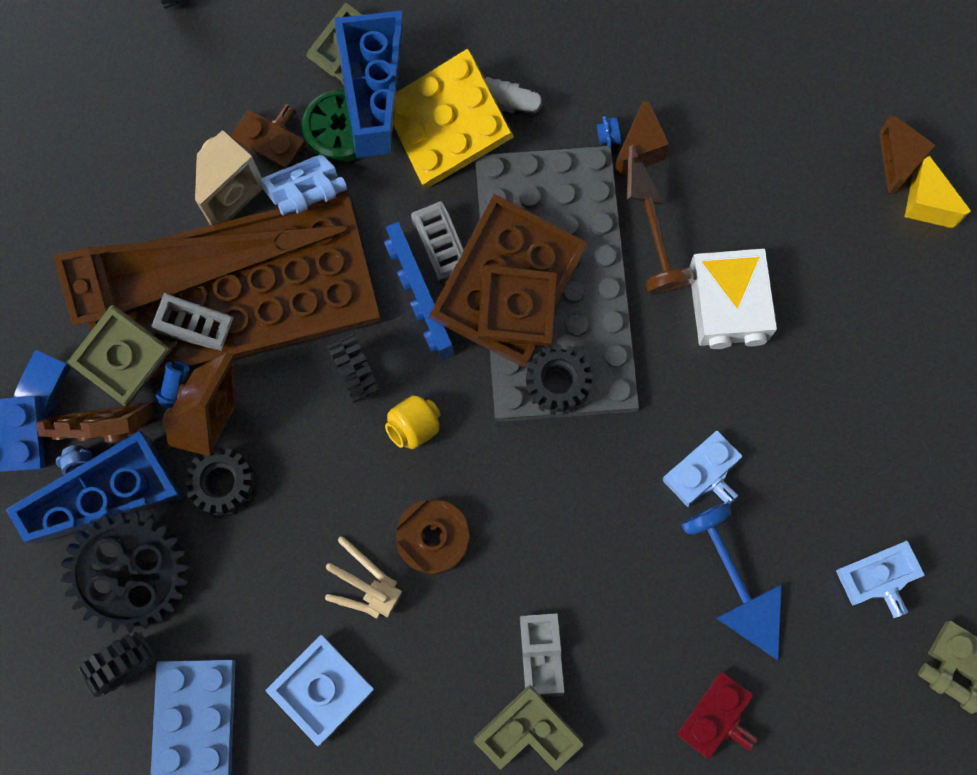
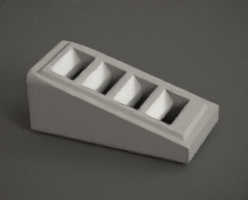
[411,201,463,282]
[152,293,234,351]

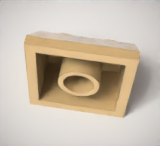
[195,130,263,225]

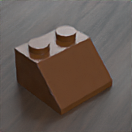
[162,353,237,456]

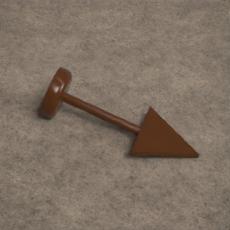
[627,145,696,295]

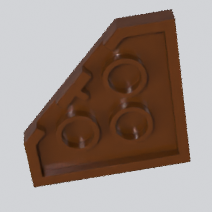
[36,402,156,442]

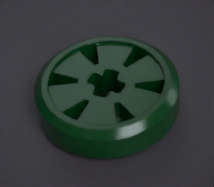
[302,89,357,163]

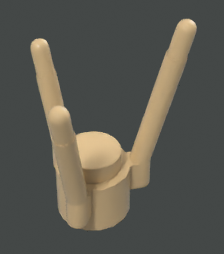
[325,536,403,618]

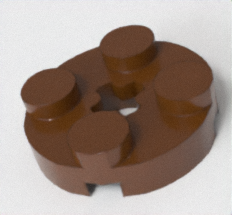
[396,500,470,575]

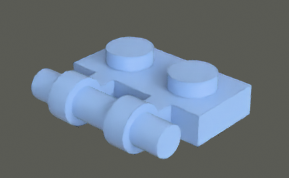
[260,155,347,216]

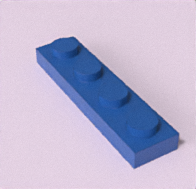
[384,222,455,360]

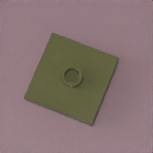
[67,305,172,407]

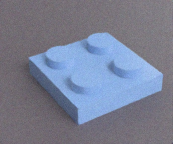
[265,635,375,747]

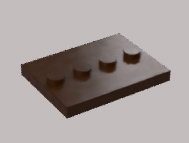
[428,194,588,367]

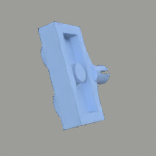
[663,431,743,507]
[836,541,925,618]

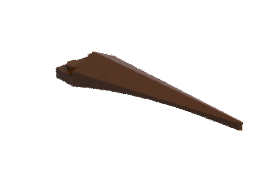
[52,225,347,326]

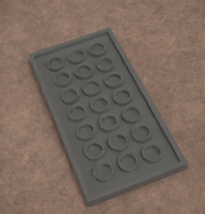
[475,146,639,422]

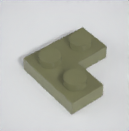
[474,685,584,771]

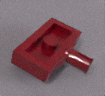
[676,672,758,760]

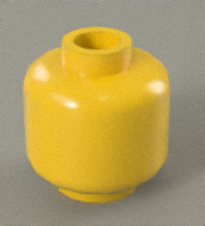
[385,395,440,449]

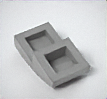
[520,613,564,698]

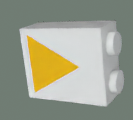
[689,249,777,349]

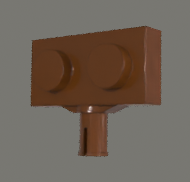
[230,104,307,169]

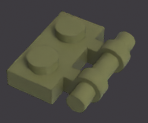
[918,621,977,714]

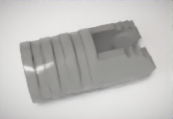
[485,77,543,114]

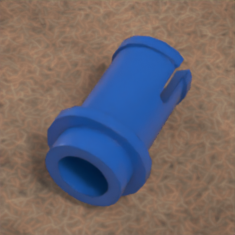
[156,361,189,409]

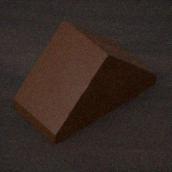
[614,101,669,176]
[879,116,936,194]

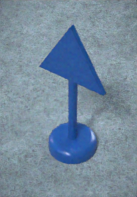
[681,502,781,660]

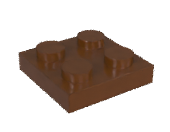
[477,265,557,346]

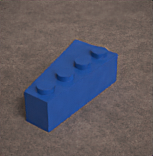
[335,10,403,158]
[6,431,185,544]

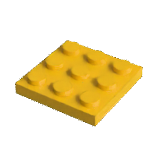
[393,49,514,188]

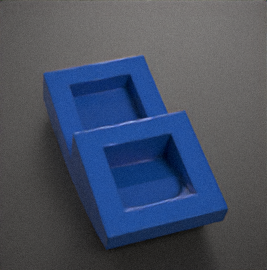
[13,350,71,419]

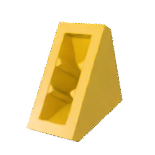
[905,156,971,228]

